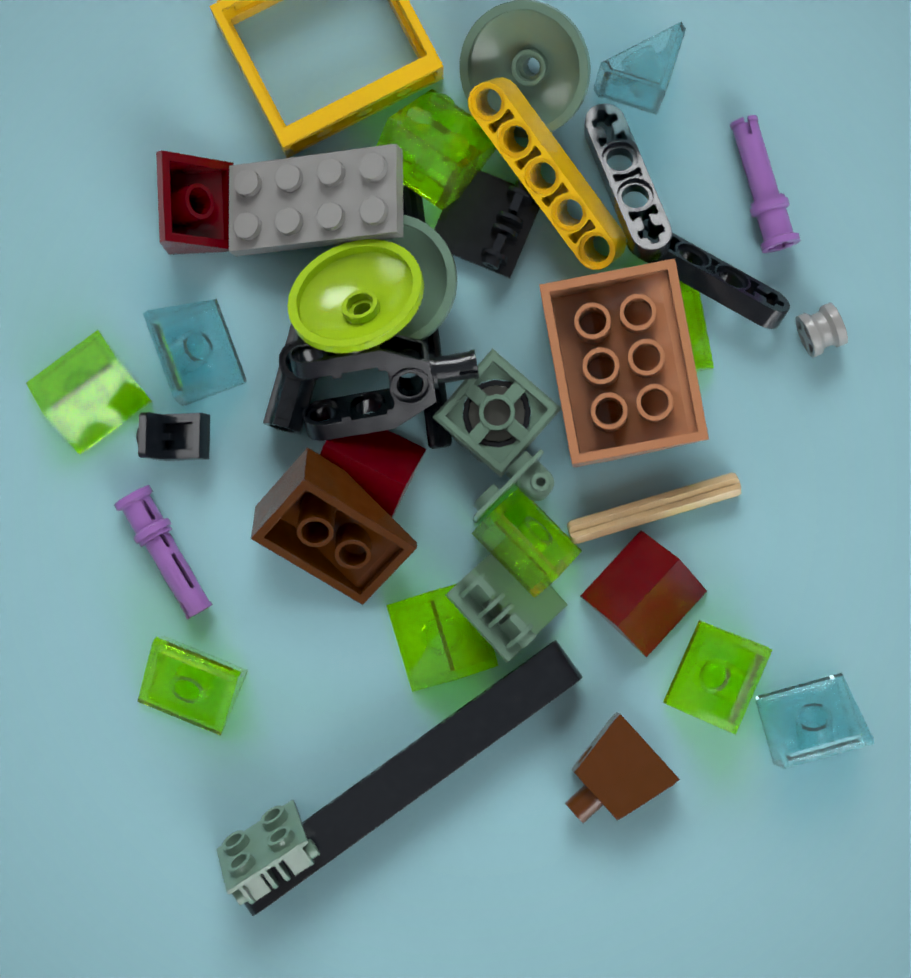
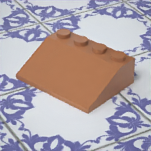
[539,258,709,468]

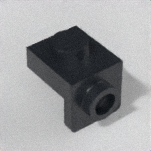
[136,412,210,461]

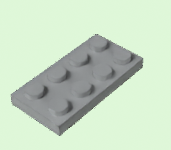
[229,144,404,257]

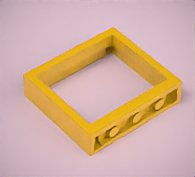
[210,0,444,158]

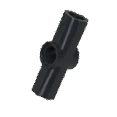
[263,323,319,435]

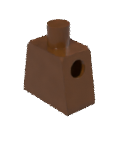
[565,712,680,824]

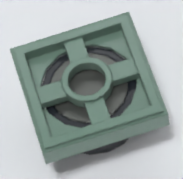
[433,348,561,477]

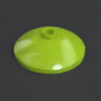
[288,239,424,353]

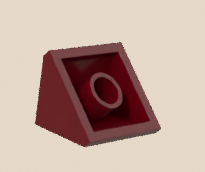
[156,150,234,255]
[320,430,427,518]
[580,530,707,657]

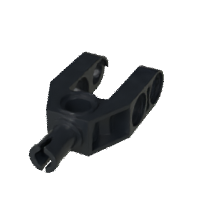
[289,334,479,441]

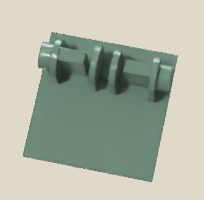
[473,449,554,523]
[445,539,568,662]
[216,800,320,905]

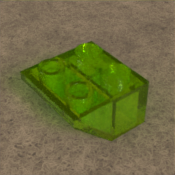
[376,89,496,210]

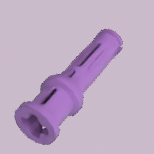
[730,115,801,253]
[114,485,213,619]

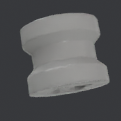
[795,303,848,358]

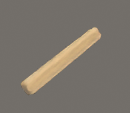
[567,472,742,544]

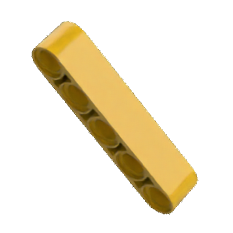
[468,77,626,270]

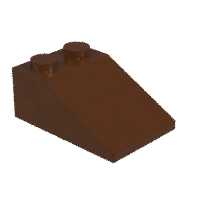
[251,447,417,605]

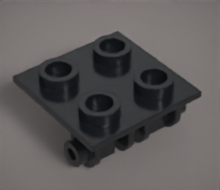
[434,163,540,278]

